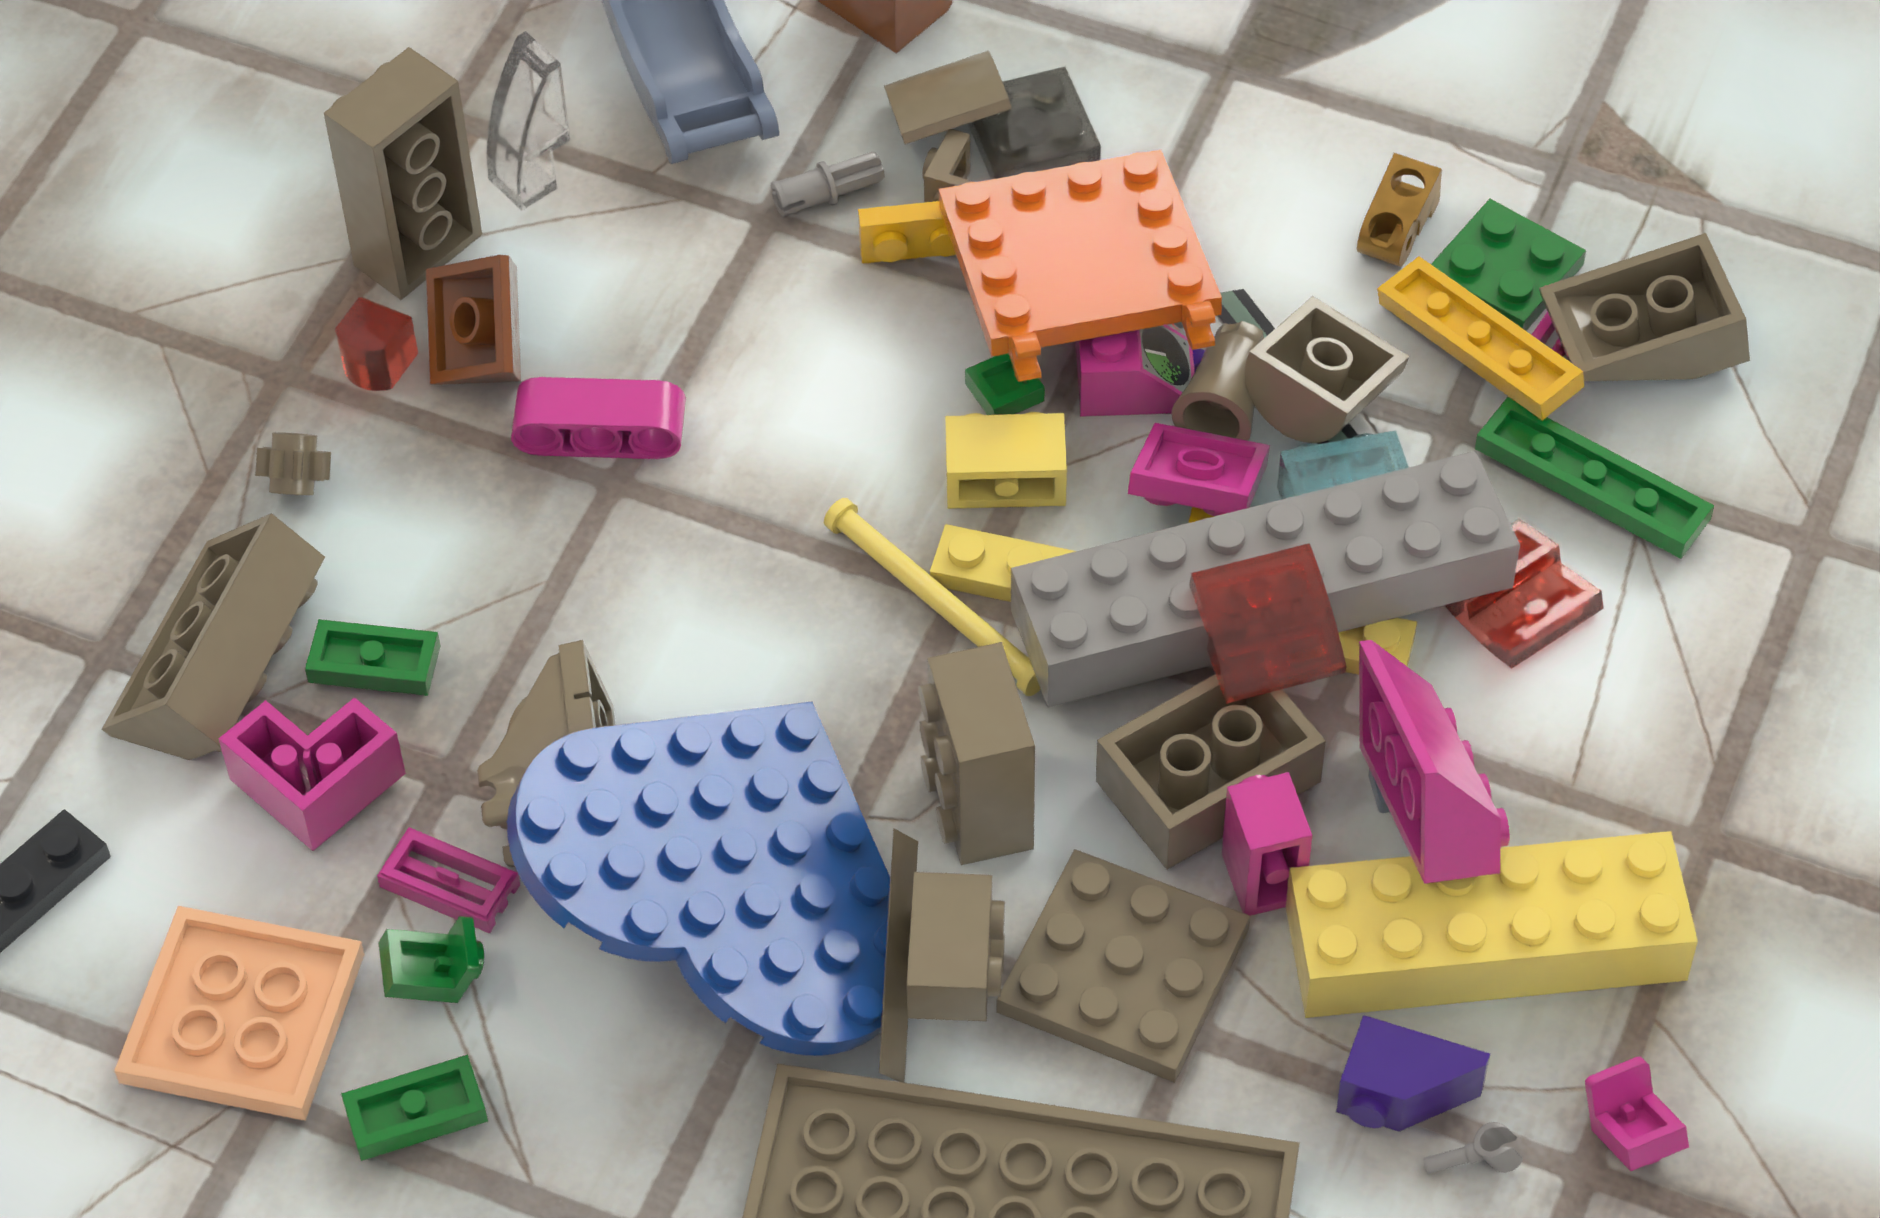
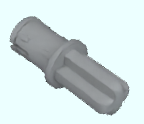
[771,152,885,217]

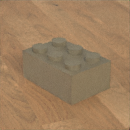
[918,642,1035,865]
[1096,654,1326,870]

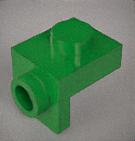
[378,916,484,1003]

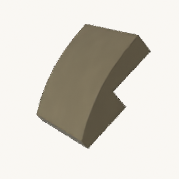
[884,50,1012,144]

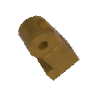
[1357,153,1442,267]

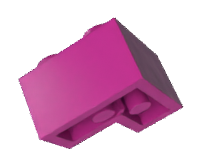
[218,697,406,851]

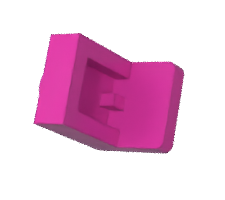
[1585,1056,1689,1172]

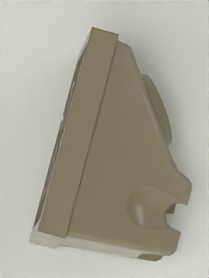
[477,640,616,867]

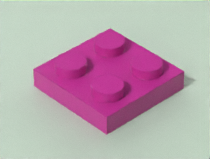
[1128,423,1270,516]

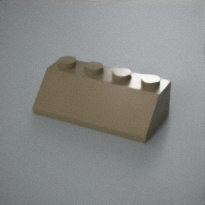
[101,513,325,760]

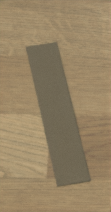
[879,828,918,1083]

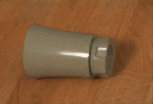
[1172,321,1264,441]

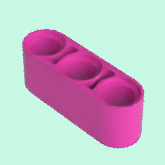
[511,377,686,459]

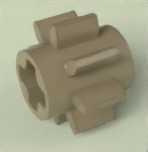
[255,432,331,495]

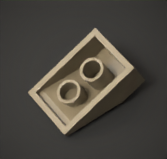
[1539,233,1750,381]

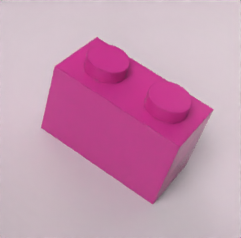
[1222,772,1312,916]

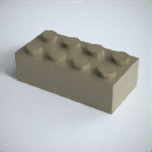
[324,47,482,300]

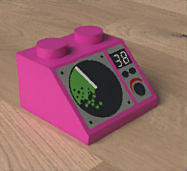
[1075,322,1195,417]

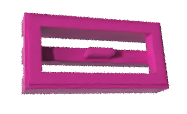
[377,827,521,934]

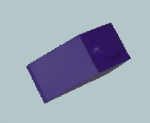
[1336,1015,1490,1132]

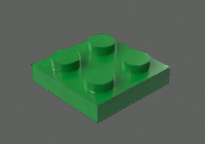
[1431,198,1586,331]

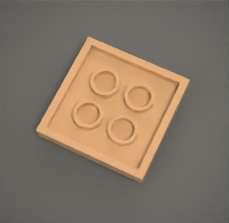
[114,906,365,1121]

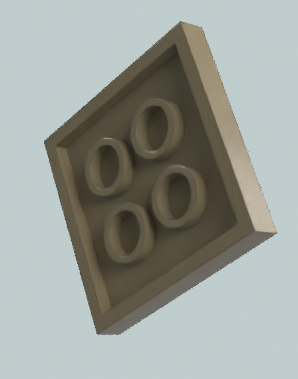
[996,849,1250,1083]

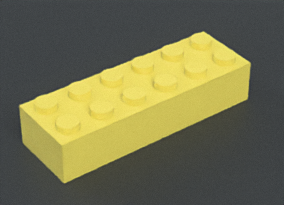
[1286,831,1698,1018]

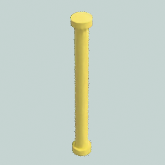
[824,498,1041,696]

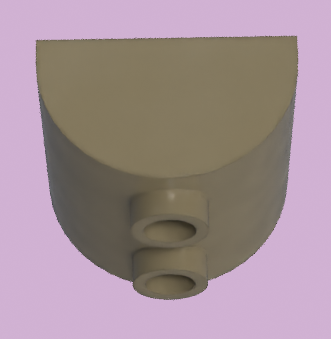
[1245,296,1409,443]

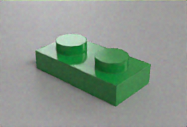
[305,619,441,696]
[341,1054,488,1161]

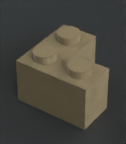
[907,872,1005,1022]

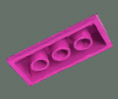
[1359,640,1510,884]

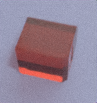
[335,297,418,391]

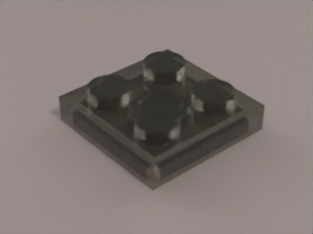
[968,66,1101,180]

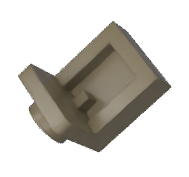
[922,129,974,203]

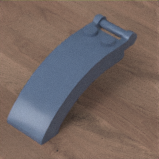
[602,0,779,164]

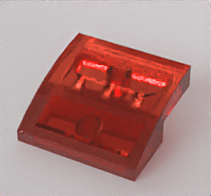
[1444,518,1604,669]
[1189,543,1347,704]

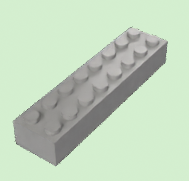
[1011,451,1520,707]

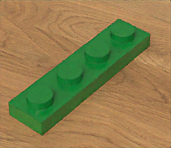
[1475,397,1714,559]

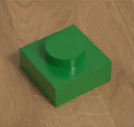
[965,354,1045,415]

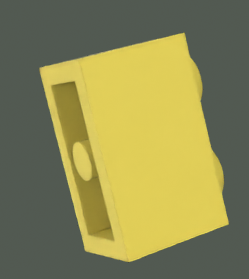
[945,412,1067,509]

